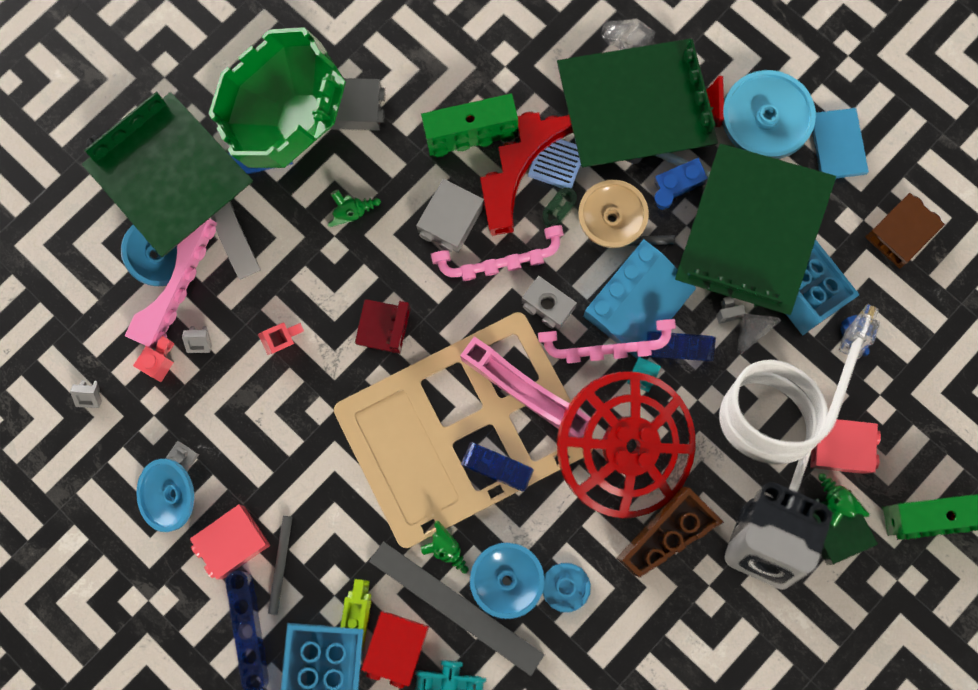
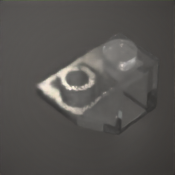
[601,19,655,50]

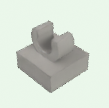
[716,297,746,324]
[182,326,212,353]
[70,380,102,408]
[165,441,199,472]

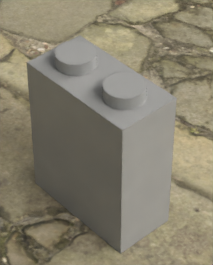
[416,179,484,253]

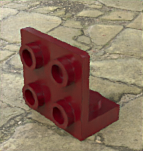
[355,299,411,354]

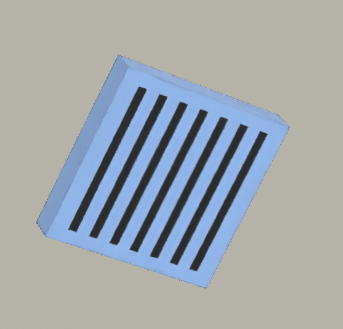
[528,139,581,191]

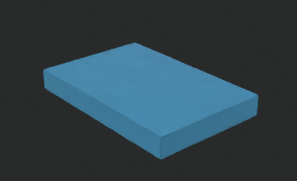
[812,108,869,178]

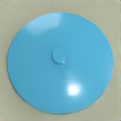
[722,70,816,159]

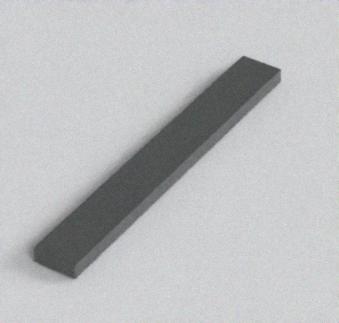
[369,541,545,676]

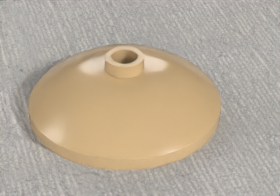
[578,180,649,248]

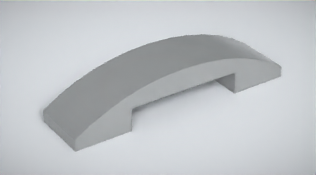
[211,201,261,280]

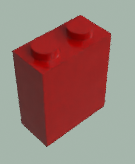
[361,611,430,689]

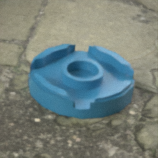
[543,563,591,612]

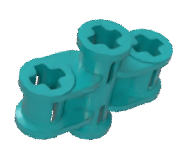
[415,660,487,690]

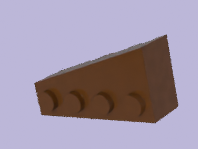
[617,487,724,578]

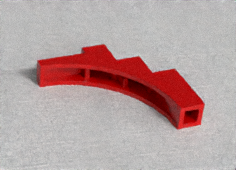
[480,111,573,236]

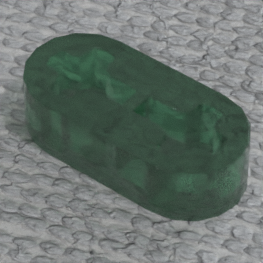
[542,188,577,227]

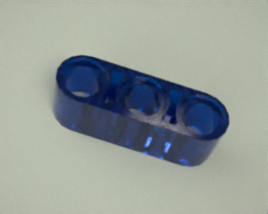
[646,331,716,361]
[461,442,534,492]

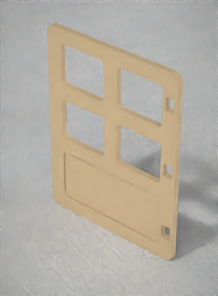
[334,312,593,548]

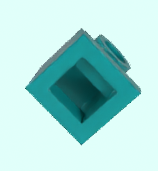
[627,357,661,393]

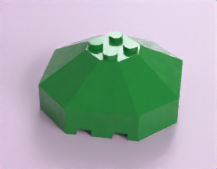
[209,27,346,168]

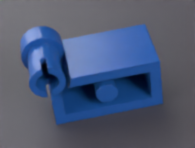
[654,157,708,210]

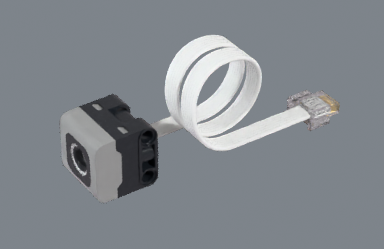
[719,304,880,590]

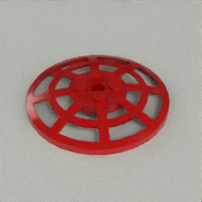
[557,372,696,518]

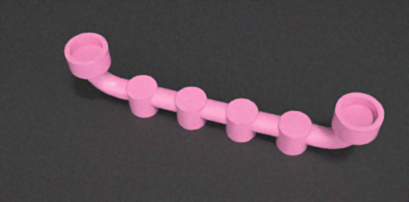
[431,225,564,281]
[538,319,676,363]

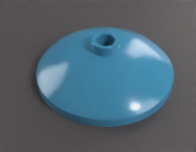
[121,225,177,287]
[137,459,194,532]
[470,543,544,619]

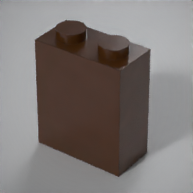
[865,193,945,269]

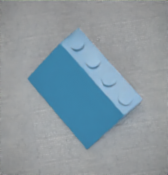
[583,239,696,359]
[786,240,860,335]
[281,623,363,690]

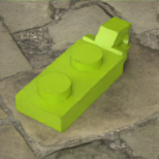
[340,579,371,651]

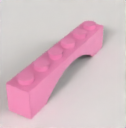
[125,218,217,349]
[460,336,591,438]

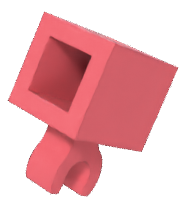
[258,322,304,355]
[133,336,175,382]

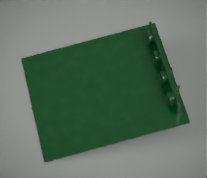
[557,39,718,168]
[82,91,253,257]
[675,143,836,315]

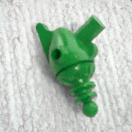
[328,190,381,227]
[818,473,870,527]
[421,521,469,574]

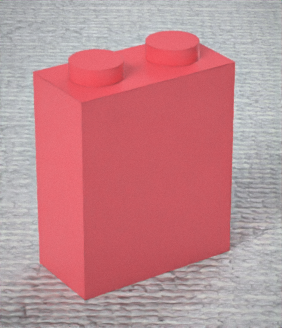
[810,419,881,474]
[190,504,270,580]

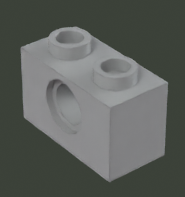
[522,276,577,330]

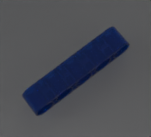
[226,571,269,690]

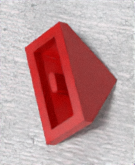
[706,76,724,128]

